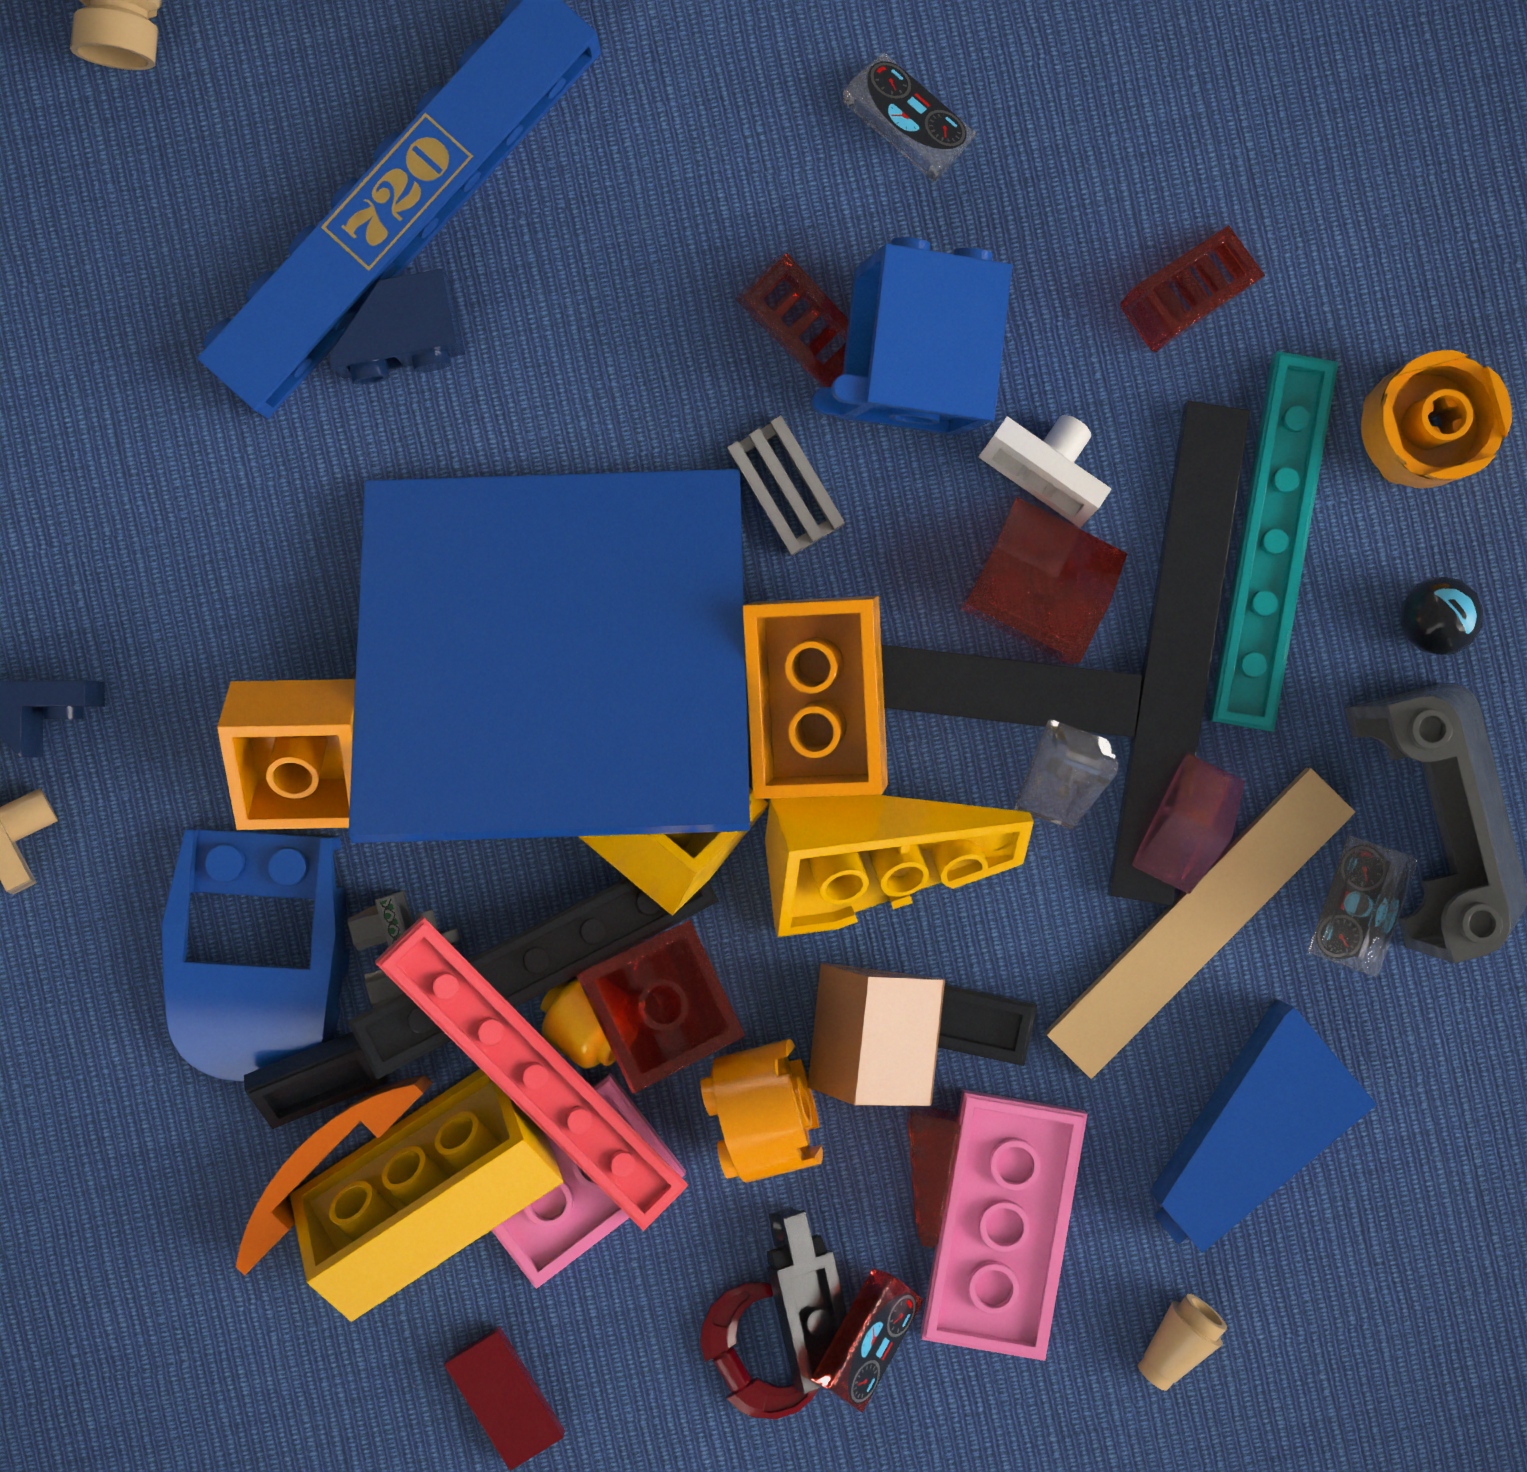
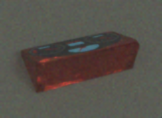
[811,1268,924,1413]

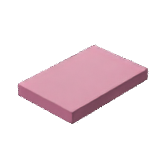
[491,1073,686,1289]

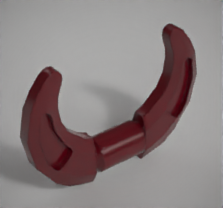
[700,1282,819,1419]

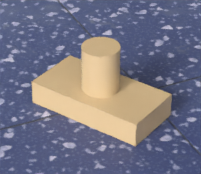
[0,788,58,895]

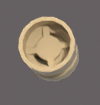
[70,0,162,70]

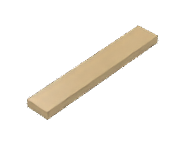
[1044,768,1355,1079]

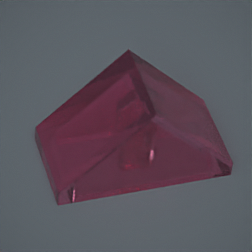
[1131,753,1245,894]

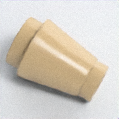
[1138,1294,1227,1391]

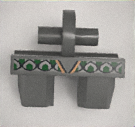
[348,890,460,1007]

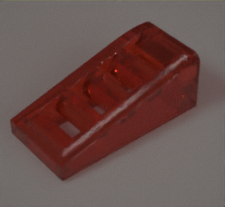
[1120,225,1265,352]
[735,253,848,387]
[907,1106,961,1248]

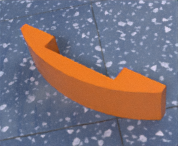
[235,1074,433,1276]

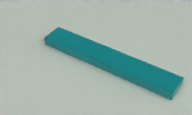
[1208,351,1339,732]

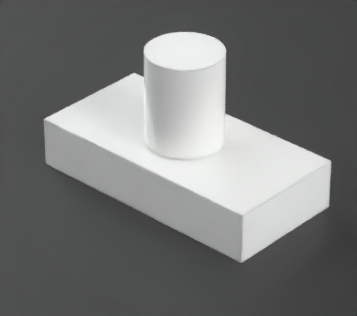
[979,415,1111,528]

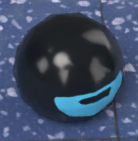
[1401,577,1483,655]

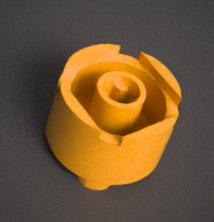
[1361,350,1512,488]
[700,1039,823,1183]

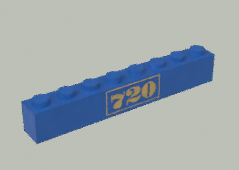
[197,0,602,419]

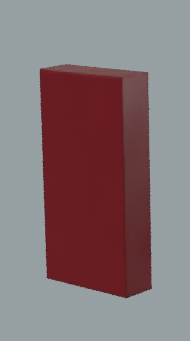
[444,1326,565,1471]

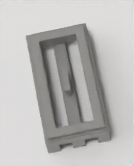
[727,415,845,556]

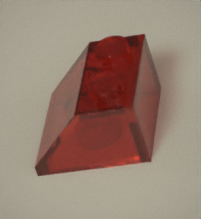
[959,497,1128,665]
[576,920,745,1094]

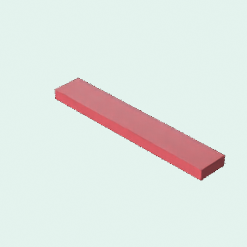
[375,915,688,1231]

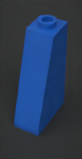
[1150,1000,1377,1253]

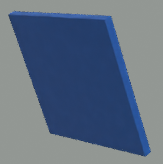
[348,469,750,843]

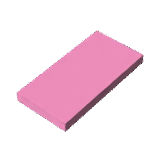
[920,1089,1088,1361]

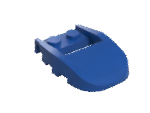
[161,828,350,1081]

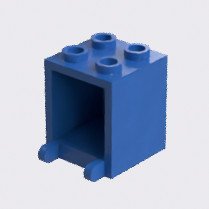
[811,237,1013,436]

